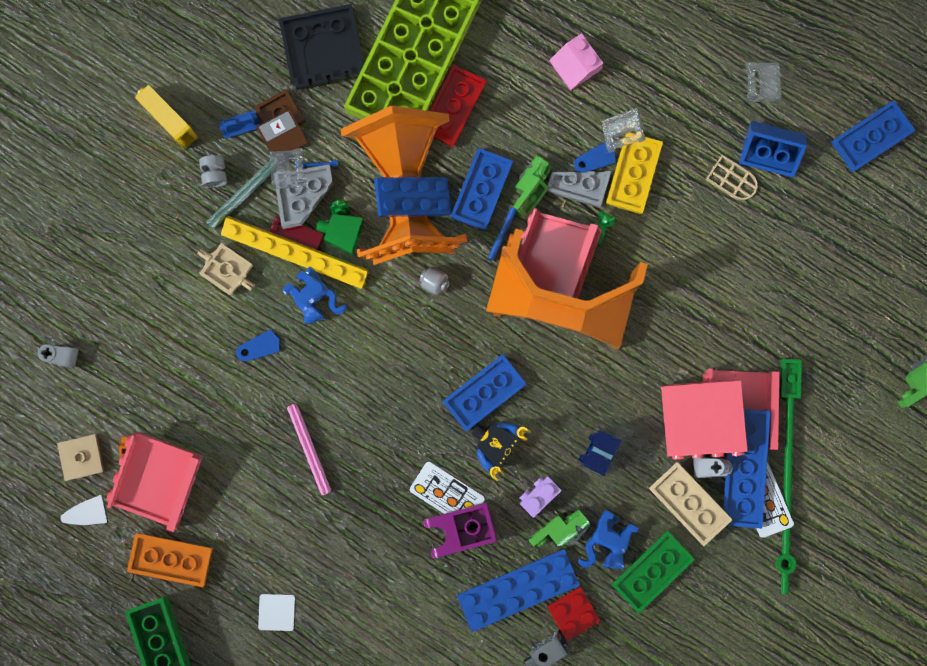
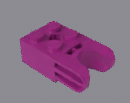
[423,503,498,558]

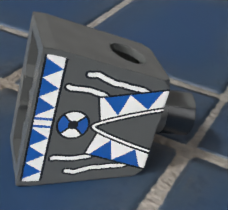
[524,629,570,666]

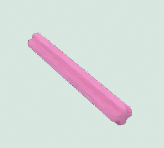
[287,404,331,495]

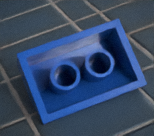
[739,121,807,178]

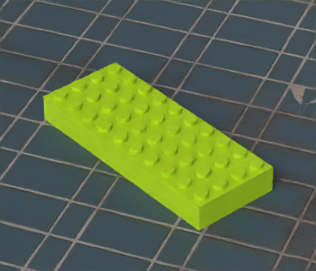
[344,0,482,120]

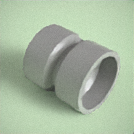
[199,155,227,188]

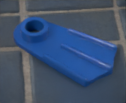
[574,142,616,173]
[236,330,280,362]

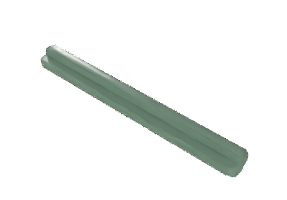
[206,158,280,229]

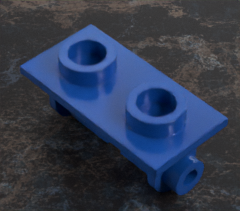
[219,110,260,139]

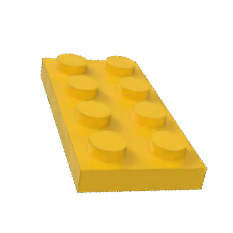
[606,132,663,214]

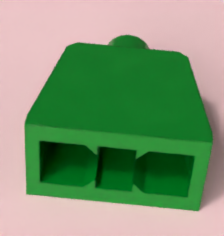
[316,214,364,256]

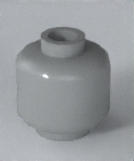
[420,267,449,295]

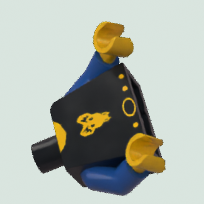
[471,422,531,481]

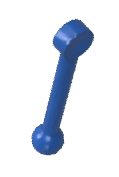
[299,160,339,169]

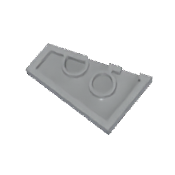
[547,171,611,208]

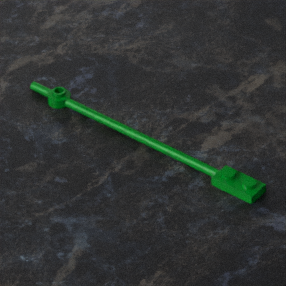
[775,359,802,594]

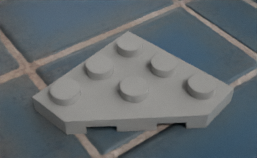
[274,164,333,229]

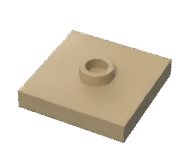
[57,434,105,481]

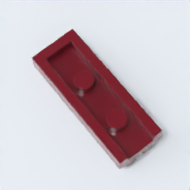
[270,215,324,250]

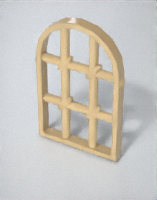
[706,155,758,200]

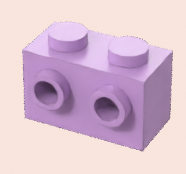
[519,476,562,518]

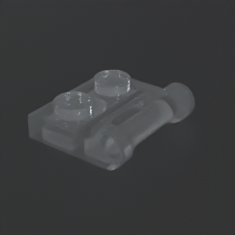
[745,62,781,102]
[602,109,645,153]
[269,148,307,189]

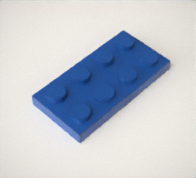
[830,100,916,173]
[450,148,513,232]
[374,177,451,217]
[442,354,526,432]

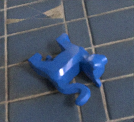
[283,267,347,324]
[578,510,639,569]

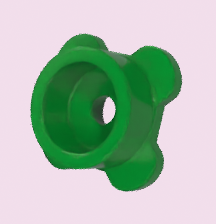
[330,200,350,215]

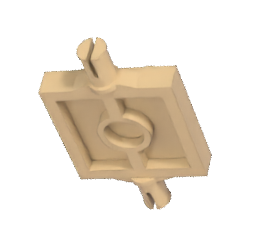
[197,243,255,296]

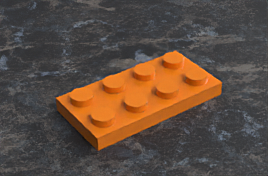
[127,533,213,587]

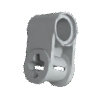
[38,345,79,368]
[693,458,733,478]

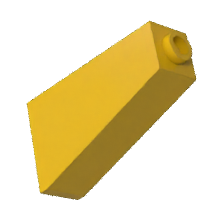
[135,85,198,150]

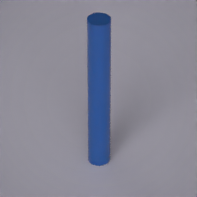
[488,207,517,261]

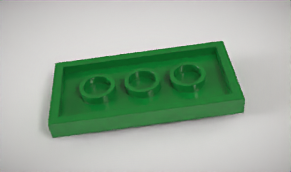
[611,530,695,614]

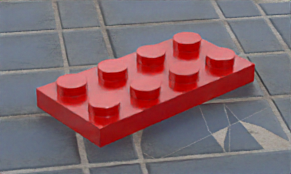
[430,64,487,148]

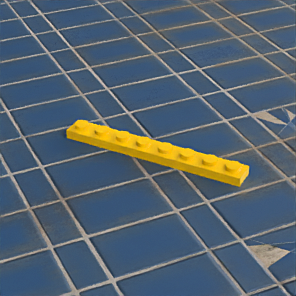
[221,216,369,289]

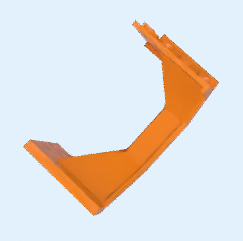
[341,105,467,265]
[486,229,648,349]

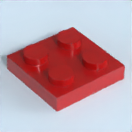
[547,586,600,641]

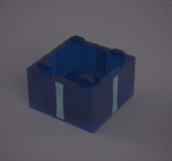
[578,430,622,476]

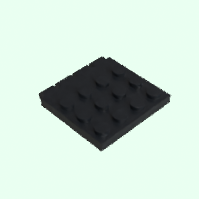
[278,4,364,90]

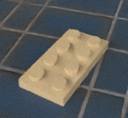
[649,462,732,546]

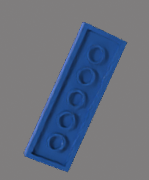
[723,409,770,529]
[457,549,580,632]

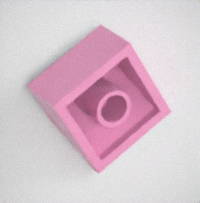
[549,33,603,91]

